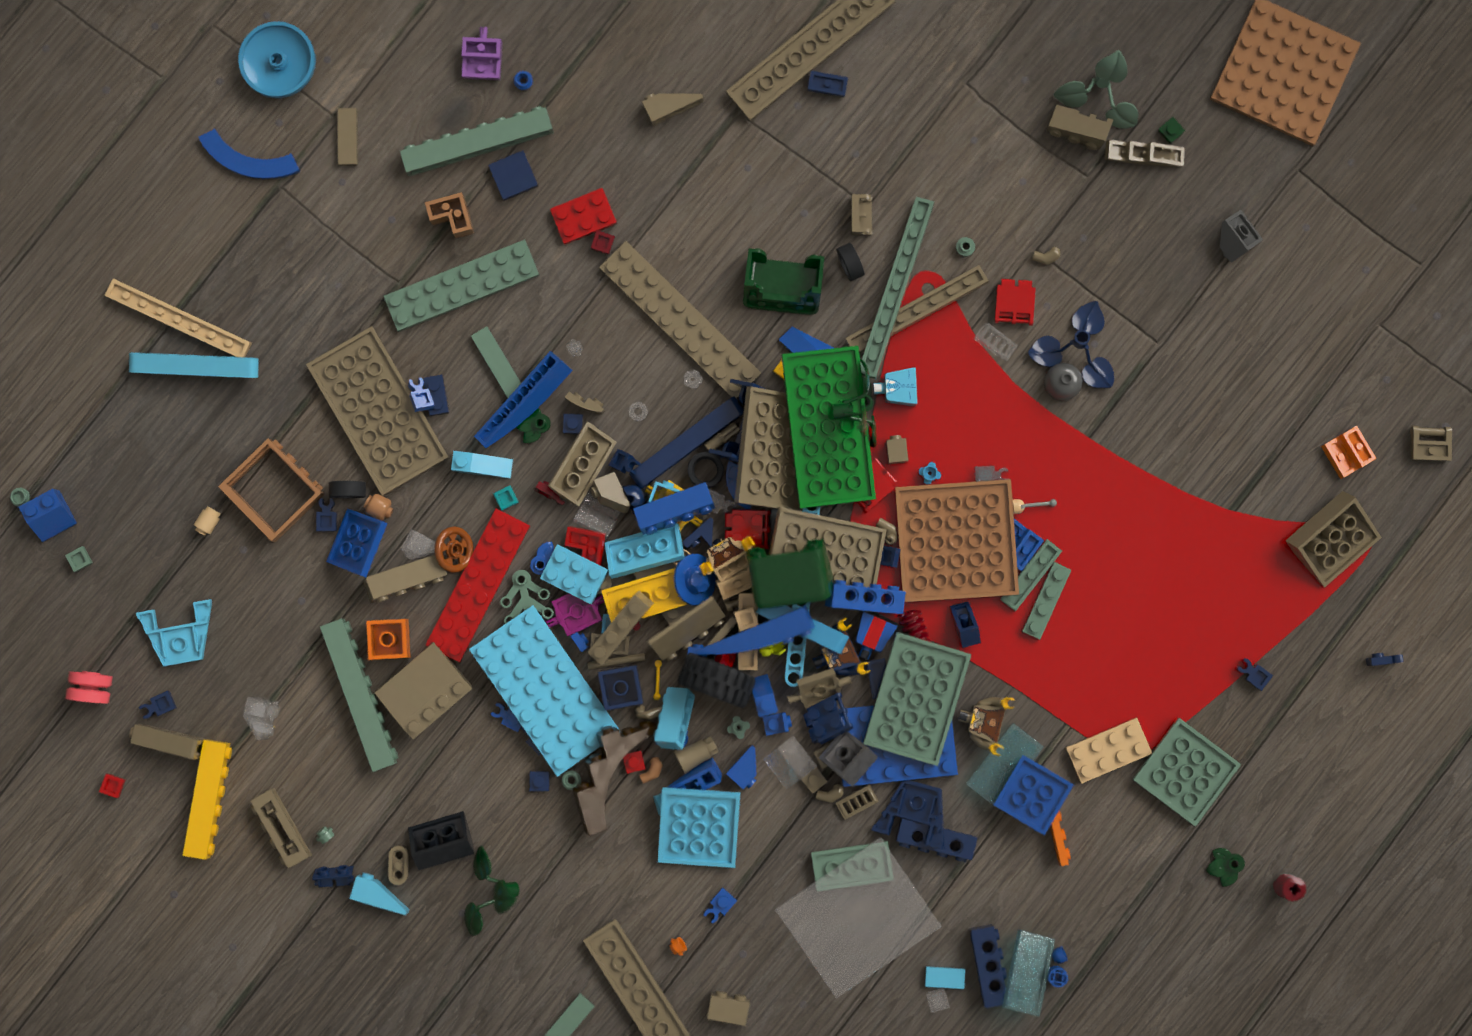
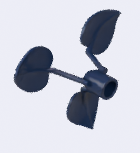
[1028,301,1114,388]

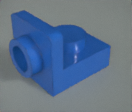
[763,712,792,736]

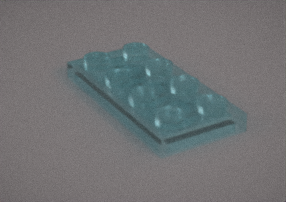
[966,723,1044,808]
[1002,930,1055,1017]

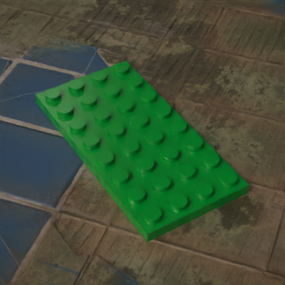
[781,346,876,508]

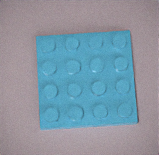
[658,787,740,868]

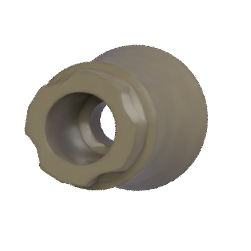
[673,736,719,775]

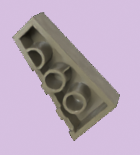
[363,555,447,603]

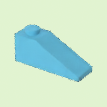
[451,451,513,479]
[350,873,409,915]

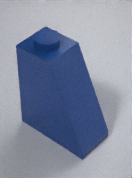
[752,674,778,717]

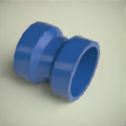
[1046,965,1068,987]

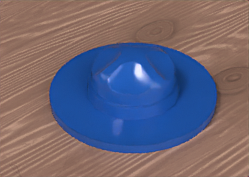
[674,554,716,606]

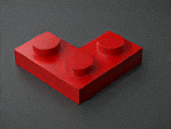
[564,526,606,566]

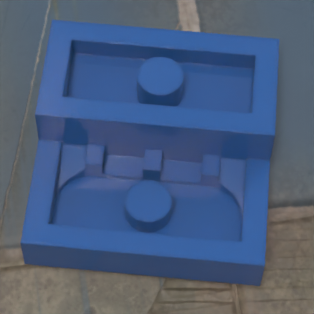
[1014,519,1044,571]

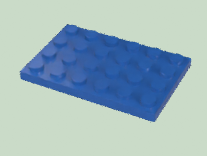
[839,705,958,787]

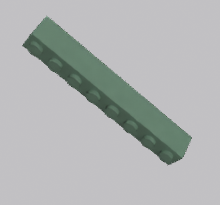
[400,106,554,176]
[320,618,398,772]

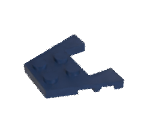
[872,780,944,851]

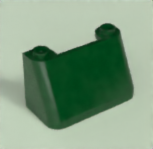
[743,248,825,315]
[747,539,833,609]

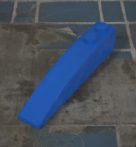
[474,351,573,448]
[697,606,815,654]

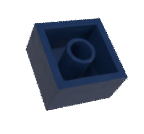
[598,665,644,710]

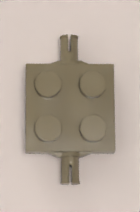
[787,668,852,710]

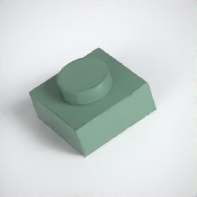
[65,546,93,572]

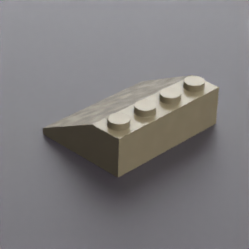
[1286,491,1382,588]
[648,596,726,662]
[375,642,472,739]

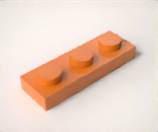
[1050,810,1071,866]

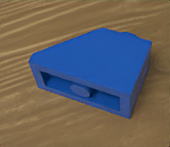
[726,745,756,789]

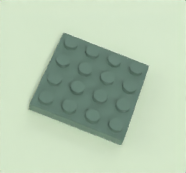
[1132,718,1241,827]

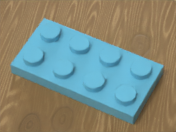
[605,523,685,579]

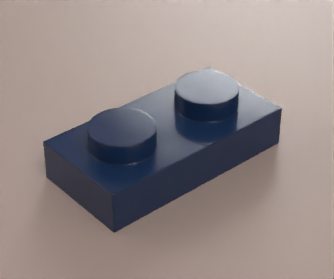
[807,71,848,97]
[423,375,449,416]

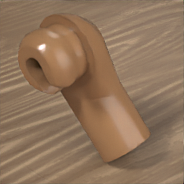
[640,757,663,784]

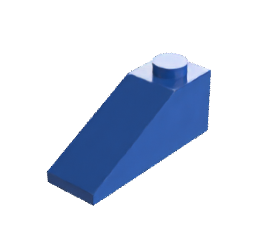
[661,758,722,793]

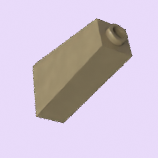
[129,724,207,760]

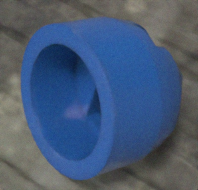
[1052,946,1068,963]

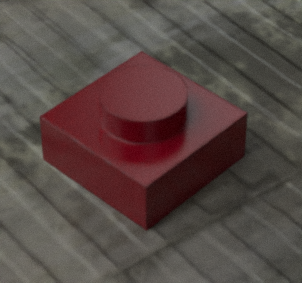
[591,230,615,255]

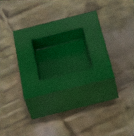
[1157,117,1185,144]

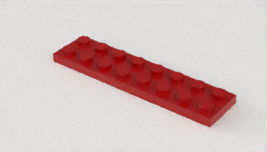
[426,508,530,662]

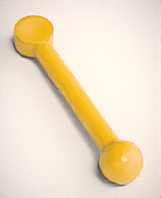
[653,660,662,700]

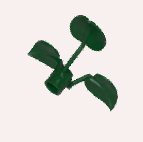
[833,360,877,448]
[464,845,520,937]

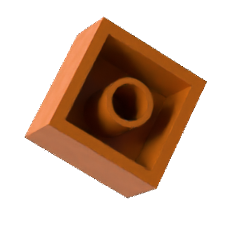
[366,619,410,660]

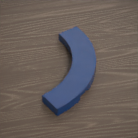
[198,129,301,179]

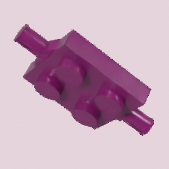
[546,593,605,636]

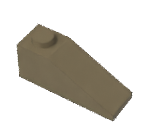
[642,93,704,126]

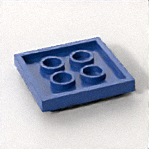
[326,508,387,577]
[994,755,1074,835]

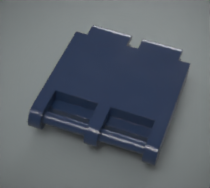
[803,693,853,744]

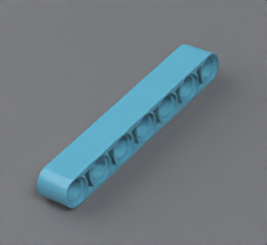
[129,353,259,378]

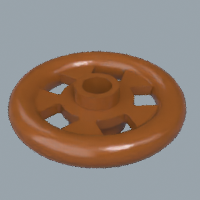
[435,526,474,573]

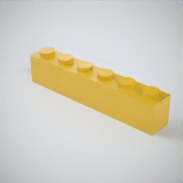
[183,739,232,860]

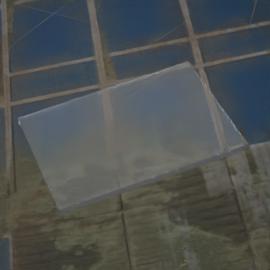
[775,837,942,999]

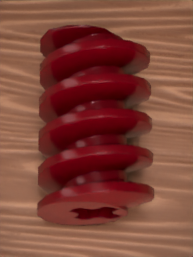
[897,610,931,642]
[1273,874,1306,902]

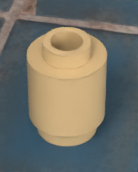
[194,506,220,536]

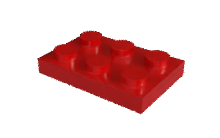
[550,188,617,245]

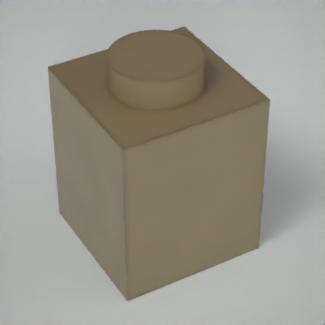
[886,435,908,464]

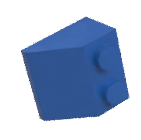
[19,489,77,542]

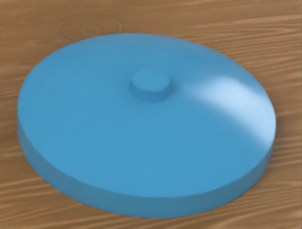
[238,21,316,98]

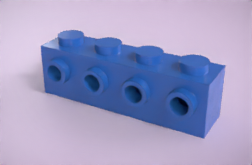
[633,482,715,535]

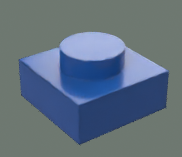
[571,632,589,652]
[687,644,707,658]

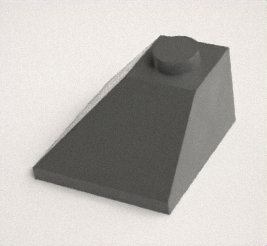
[1220,210,1263,263]

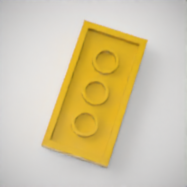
[602,568,687,623]

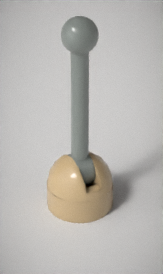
[1012,499,1057,514]

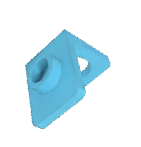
[648,480,680,503]

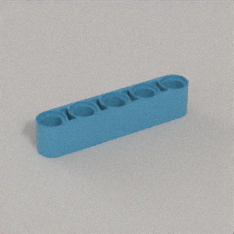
[756,606,849,654]

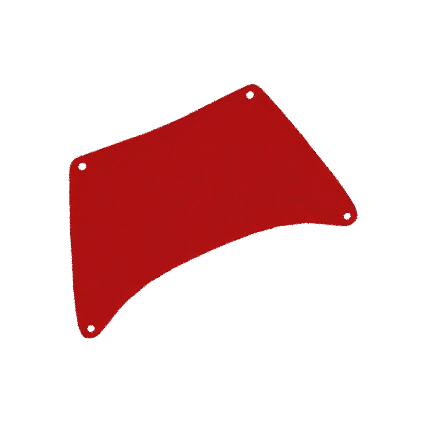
[850,271,1372,750]

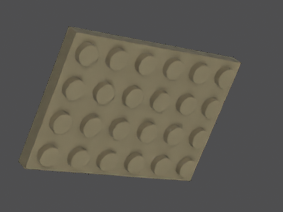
[734,387,802,512]
[769,507,887,601]

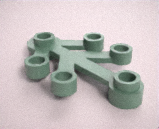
[500,570,554,624]

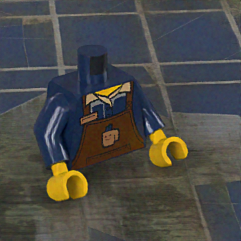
[812,617,871,677]

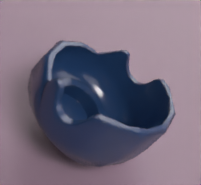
[622,485,645,514]

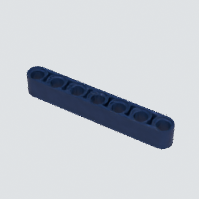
[629,396,744,489]

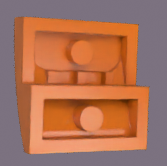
[1321,426,1377,479]

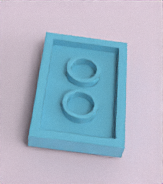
[540,544,609,604]

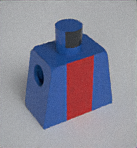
[855,612,897,660]

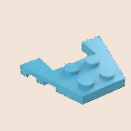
[136,599,212,666]

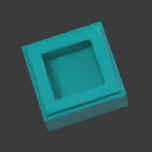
[493,485,519,511]

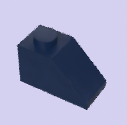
[950,601,981,648]

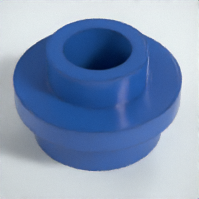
[514,71,533,90]

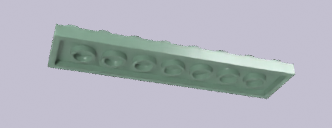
[384,240,540,332]

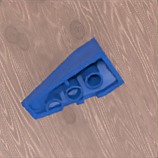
[779,327,833,353]

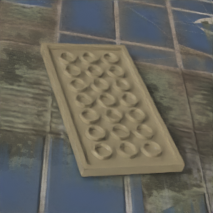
[306,326,449,496]

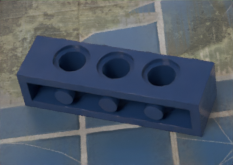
[895,818,977,862]
[969,924,1010,1008]

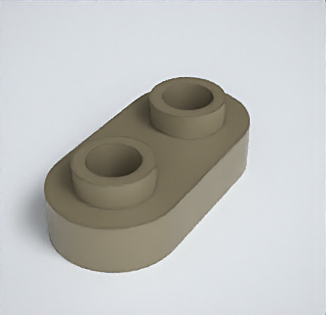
[388,845,409,885]

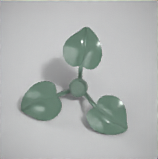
[1054,50,1138,129]

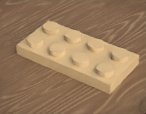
[1065,718,1152,784]

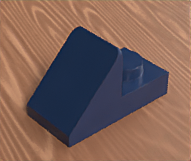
[682,517,713,549]

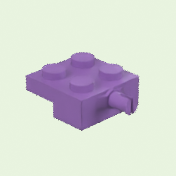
[462,27,502,80]

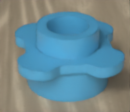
[918,462,941,485]

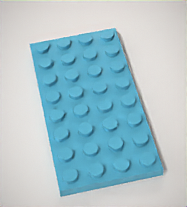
[469,605,621,777]

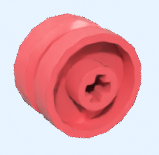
[65,671,113,704]

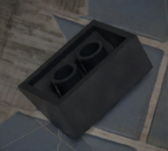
[408,811,474,871]

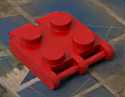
[994,279,1036,326]
[858,458,897,514]
[725,509,771,549]

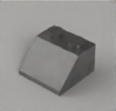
[819,731,878,787]

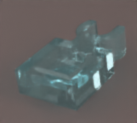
[975,466,1008,482]

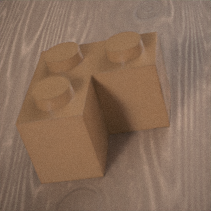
[425,192,474,238]

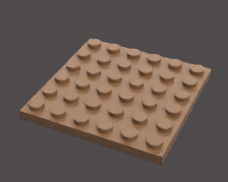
[1210,0,1361,146]
[895,479,1019,602]

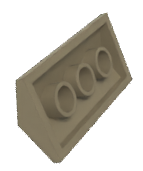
[548,421,617,507]

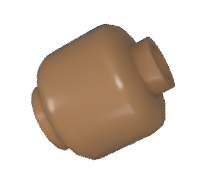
[363,494,394,521]

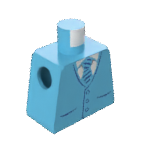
[873,367,917,406]

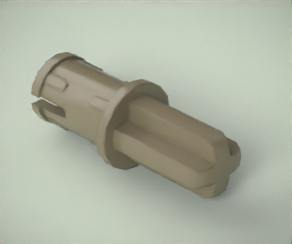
[704,422,740,451]

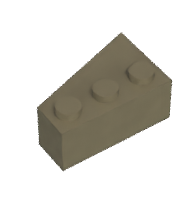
[1046,105,1113,150]

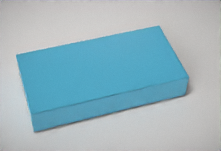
[925,966,965,989]

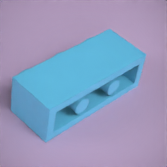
[654,687,695,750]

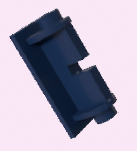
[312,865,354,888]

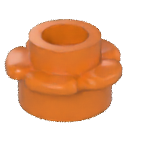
[670,937,687,956]

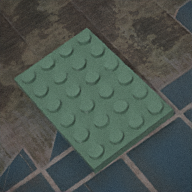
[863,632,972,766]

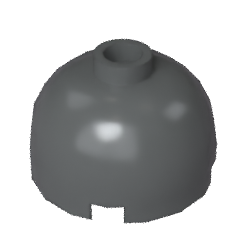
[1043,363,1083,402]

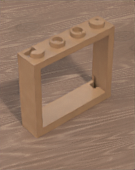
[218,438,325,542]

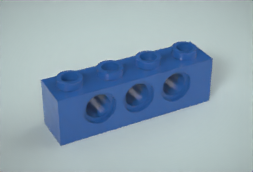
[825,580,906,614]

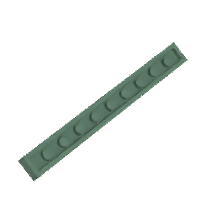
[860,197,934,379]

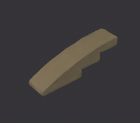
[1105,140,1185,167]

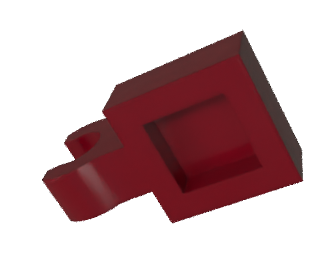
[534,481,565,506]

